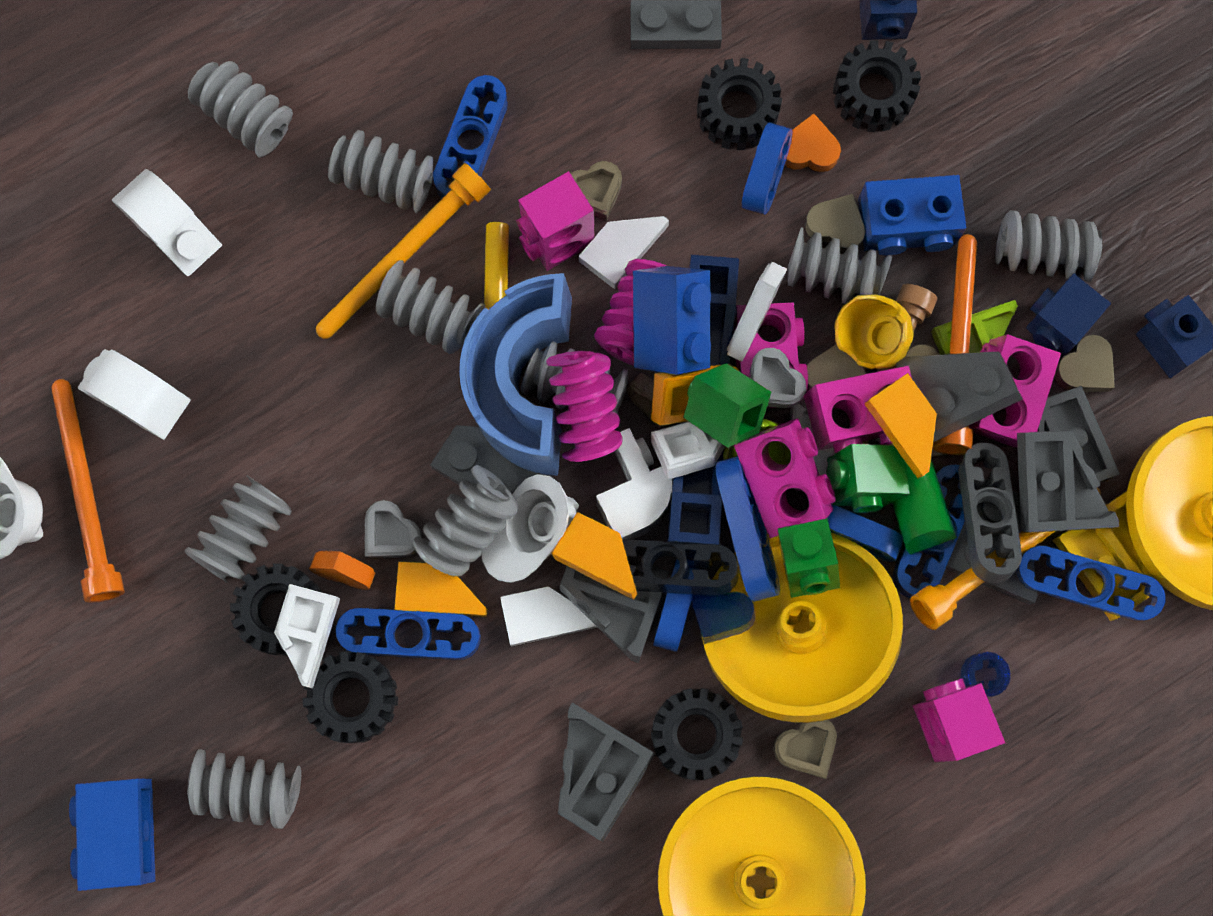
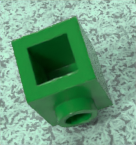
[683,363,771,448]
[826,444,910,513]
[777,518,840,598]

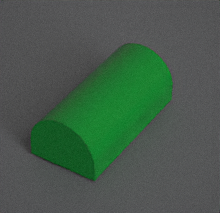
[892,459,957,555]

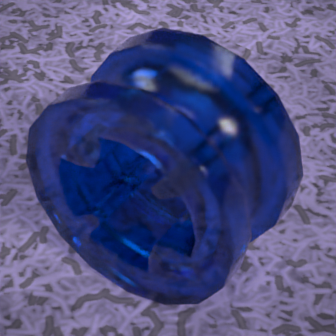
[960,652,1011,697]

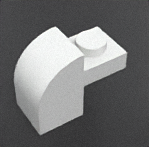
[111,169,222,277]
[78,349,191,440]
[596,428,672,540]

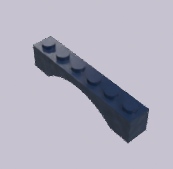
[667,255,739,545]

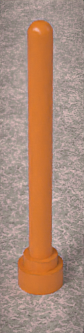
[932,234,977,455]
[51,379,125,603]

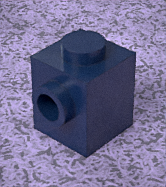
[859,0,917,40]
[1026,273,1111,358]
[1135,295,1213,379]

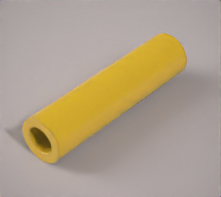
[484,222,509,310]

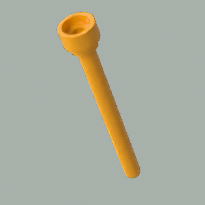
[316,163,491,339]
[910,487,1101,630]

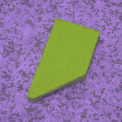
[931,300,1018,355]

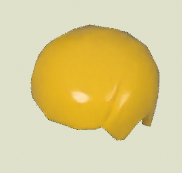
[835,294,914,369]

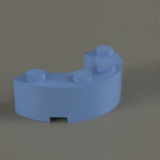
[459,273,572,476]

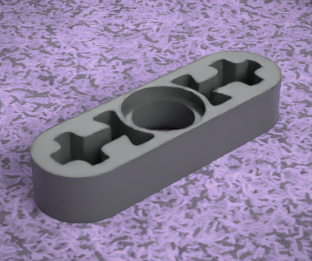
[958,443,1022,584]

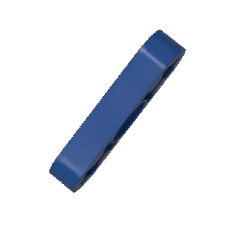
[433,75,508,199]
[716,456,780,602]
[893,465,965,598]
[1016,546,1165,620]
[336,608,481,660]

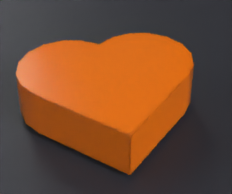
[785,113,841,172]
[309,551,375,590]

